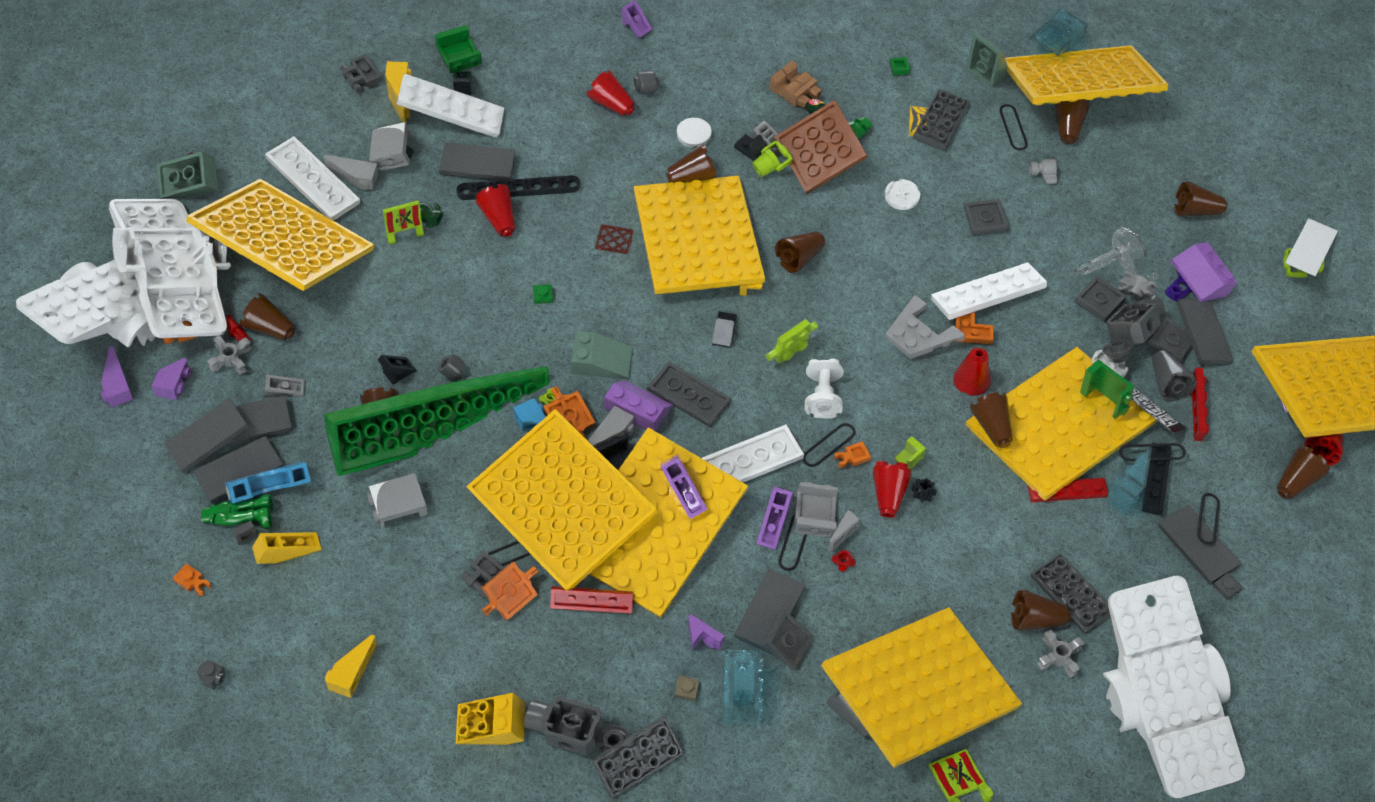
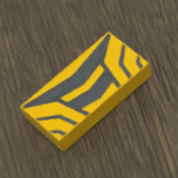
[909,106,928,136]

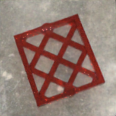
[595,224,633,254]

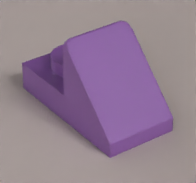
[621,0,652,38]
[688,614,725,651]

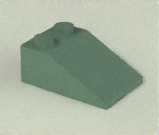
[966,33,1008,87]
[157,151,218,199]
[571,331,632,379]

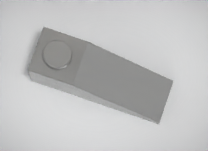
[324,155,379,190]
[588,406,635,448]

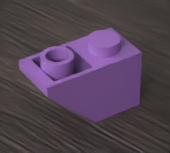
[152,358,191,400]

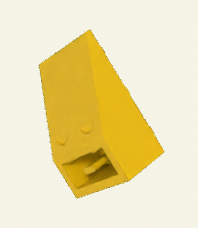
[385,61,412,123]
[456,693,525,745]

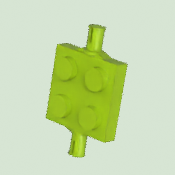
[765,319,818,364]

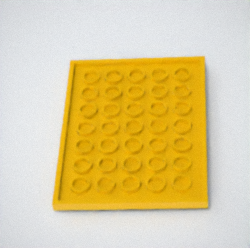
[1005,45,1168,105]
[634,176,765,294]
[186,179,374,291]
[1251,335,1375,438]
[965,347,1157,501]
[466,409,658,591]
[589,427,748,618]
[821,607,1022,768]

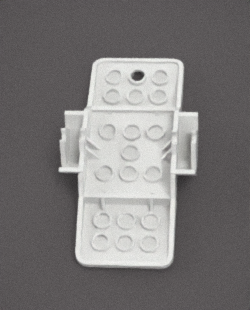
[109,199,231,338]
[16,260,155,347]
[1103,576,1245,798]

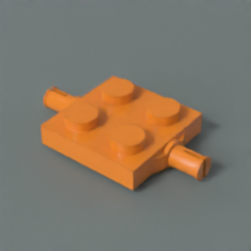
[543,386,596,441]
[481,562,539,620]

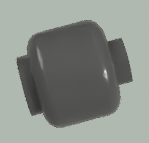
[634,70,660,94]

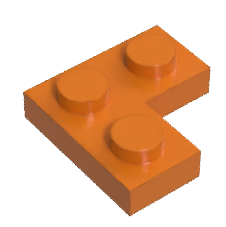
[955,312,993,345]

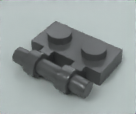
[340,54,383,92]
[461,551,504,600]

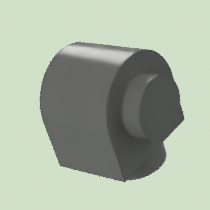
[438,354,464,380]
[197,661,225,690]

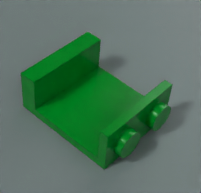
[1080,359,1134,419]

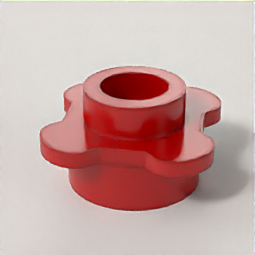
[832,550,856,572]

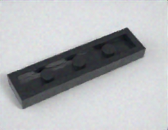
[1142,442,1172,515]

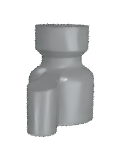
[1029,158,1057,185]

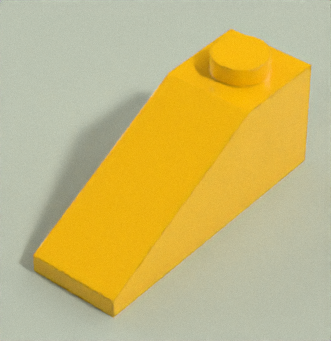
[252,532,322,564]
[325,634,377,698]

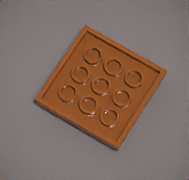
[775,100,868,194]

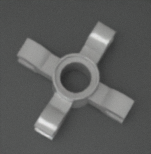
[1118,271,1158,299]
[207,335,252,375]
[1037,630,1084,678]

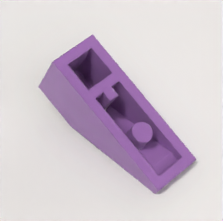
[100,346,133,408]
[660,454,708,519]
[756,487,794,550]

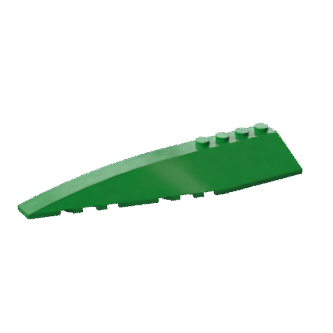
[324,367,549,476]

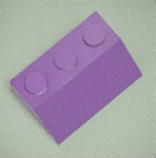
[1171,242,1238,302]
[604,380,673,432]

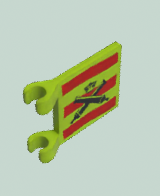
[383,200,424,245]
[928,749,993,802]

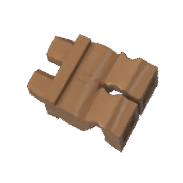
[769,60,822,109]

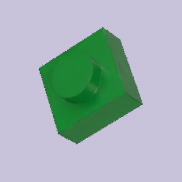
[889,57,910,76]
[533,284,553,304]

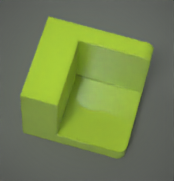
[895,436,926,469]

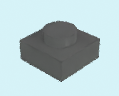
[232,521,257,545]
[1213,573,1243,600]

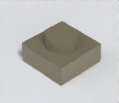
[675,676,699,701]

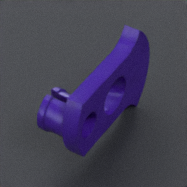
[1165,272,1192,302]

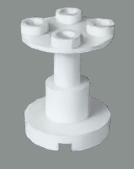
[804,359,844,419]

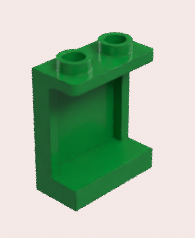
[434,25,482,74]

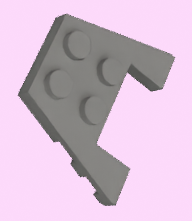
[885,295,965,359]

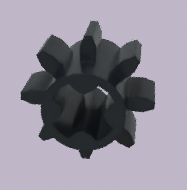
[912,478,937,503]

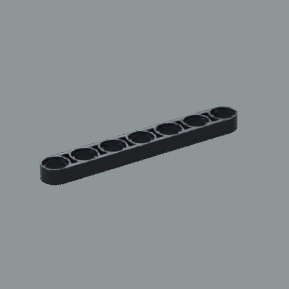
[456,175,580,200]

